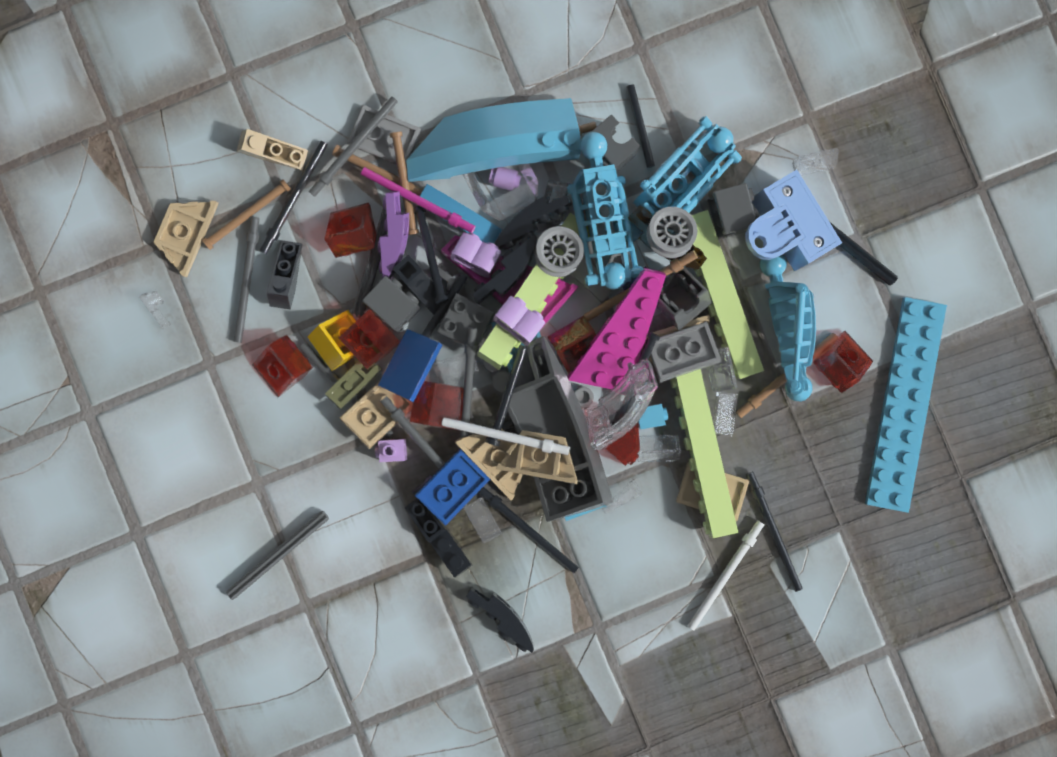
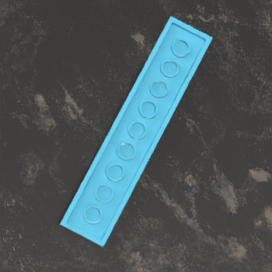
[865,297,947,513]

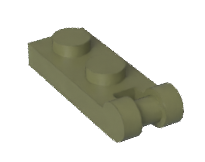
[325,354,382,410]

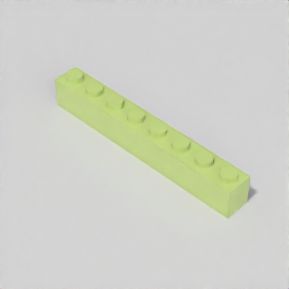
[683,210,764,380]
[477,213,590,370]
[670,369,738,538]

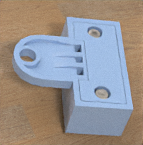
[746,170,842,271]

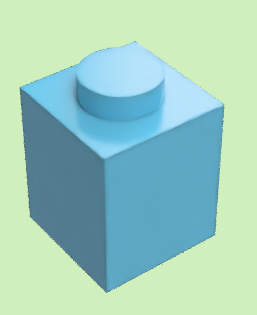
[635,404,668,430]

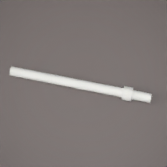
[442,417,570,455]
[687,520,764,630]

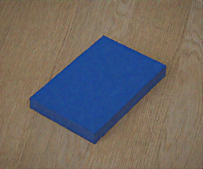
[378,329,442,402]
[415,449,490,526]

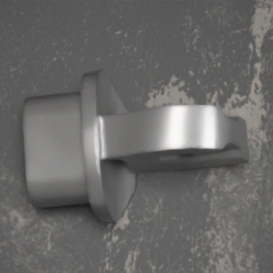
[438,267,467,294]

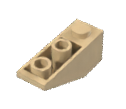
[236,129,308,170]

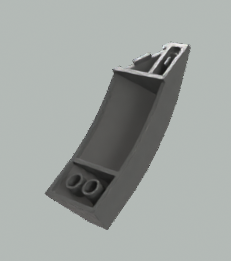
[500,336,613,522]

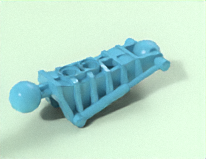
[622,116,742,242]
[567,132,643,290]
[760,254,816,401]

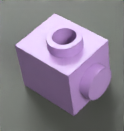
[375,439,407,462]

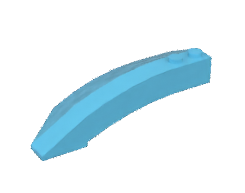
[406,98,581,182]

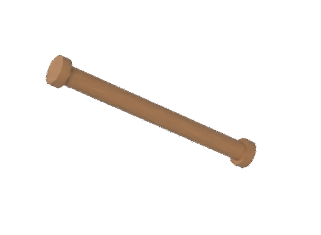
[389,132,419,235]
[332,144,424,196]
[202,179,291,250]

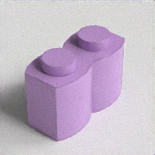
[451,232,501,278]
[493,296,545,346]

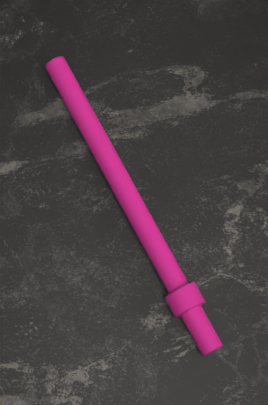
[361,167,476,234]

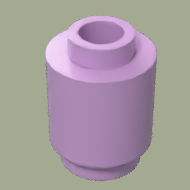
[489,167,521,192]

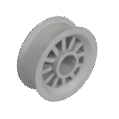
[646,207,697,258]
[534,226,584,277]

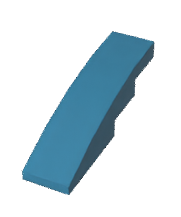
[420,184,502,244]

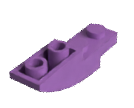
[378,191,409,278]

